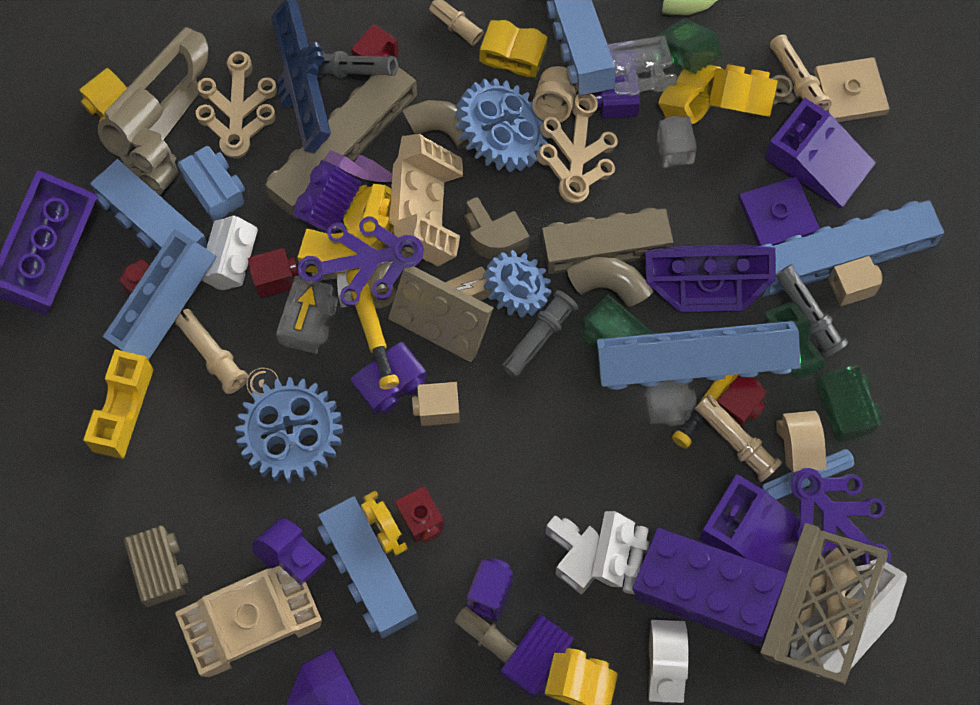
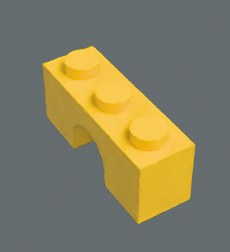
[83,349,154,459]

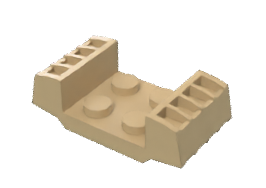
[390,134,463,266]
[175,566,322,677]

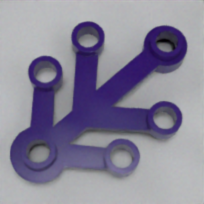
[298,216,424,307]
[790,468,891,565]

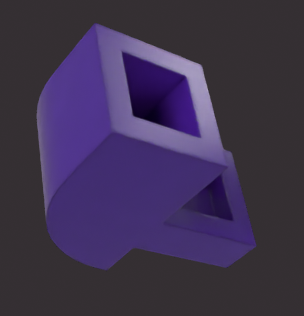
[252,518,326,586]

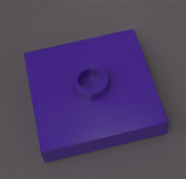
[738,176,820,246]

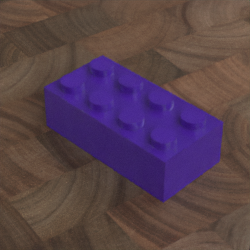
[0,170,98,316]
[632,528,787,647]

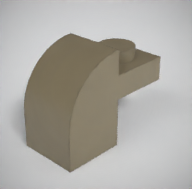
[464,197,530,260]

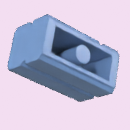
[178,146,245,222]

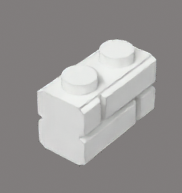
[201,216,258,290]

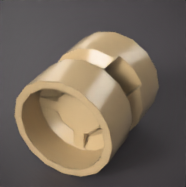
[532,66,577,122]

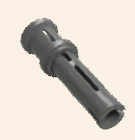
[316,51,398,78]
[776,264,848,358]
[501,290,578,378]

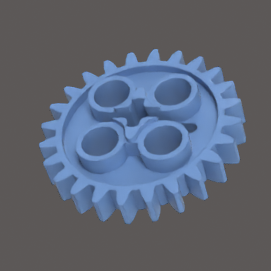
[454,78,549,172]
[235,377,343,483]

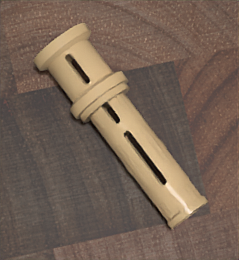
[770,35,832,111]
[174,309,249,394]
[694,394,782,482]

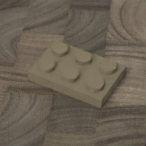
[388,267,493,362]

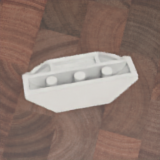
[790,559,907,677]

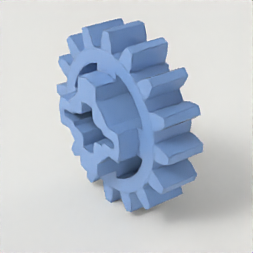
[483,250,551,317]

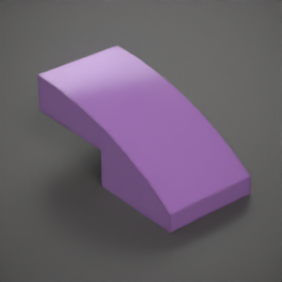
[324,149,392,182]

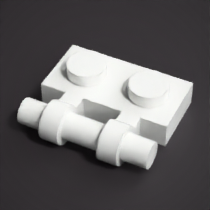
[591,511,649,594]

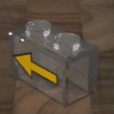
[276,276,338,354]

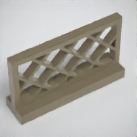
[761,523,888,685]

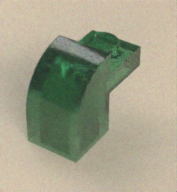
[764,301,825,380]

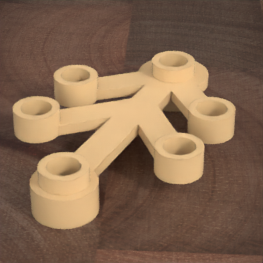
[196,51,277,159]
[537,93,618,204]

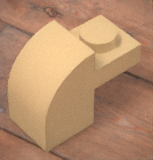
[776,411,827,473]

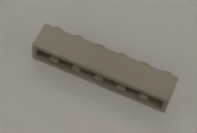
[265,67,417,219]

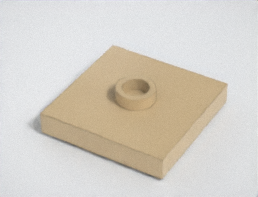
[814,57,890,122]

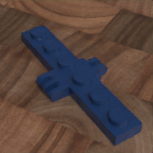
[272,0,331,153]

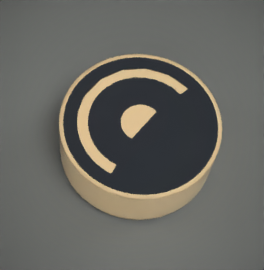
[247,368,279,397]

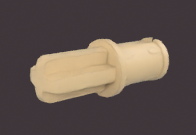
[429,0,484,46]

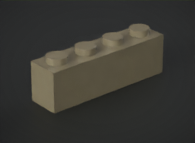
[541,208,673,274]

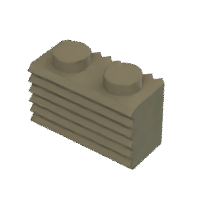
[124,526,189,607]

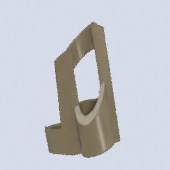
[98,27,208,195]

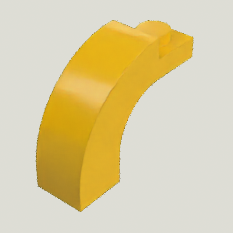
[297,184,391,275]

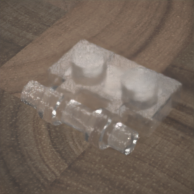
[608,36,677,96]

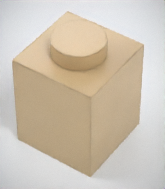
[828,256,882,306]
[412,382,460,426]

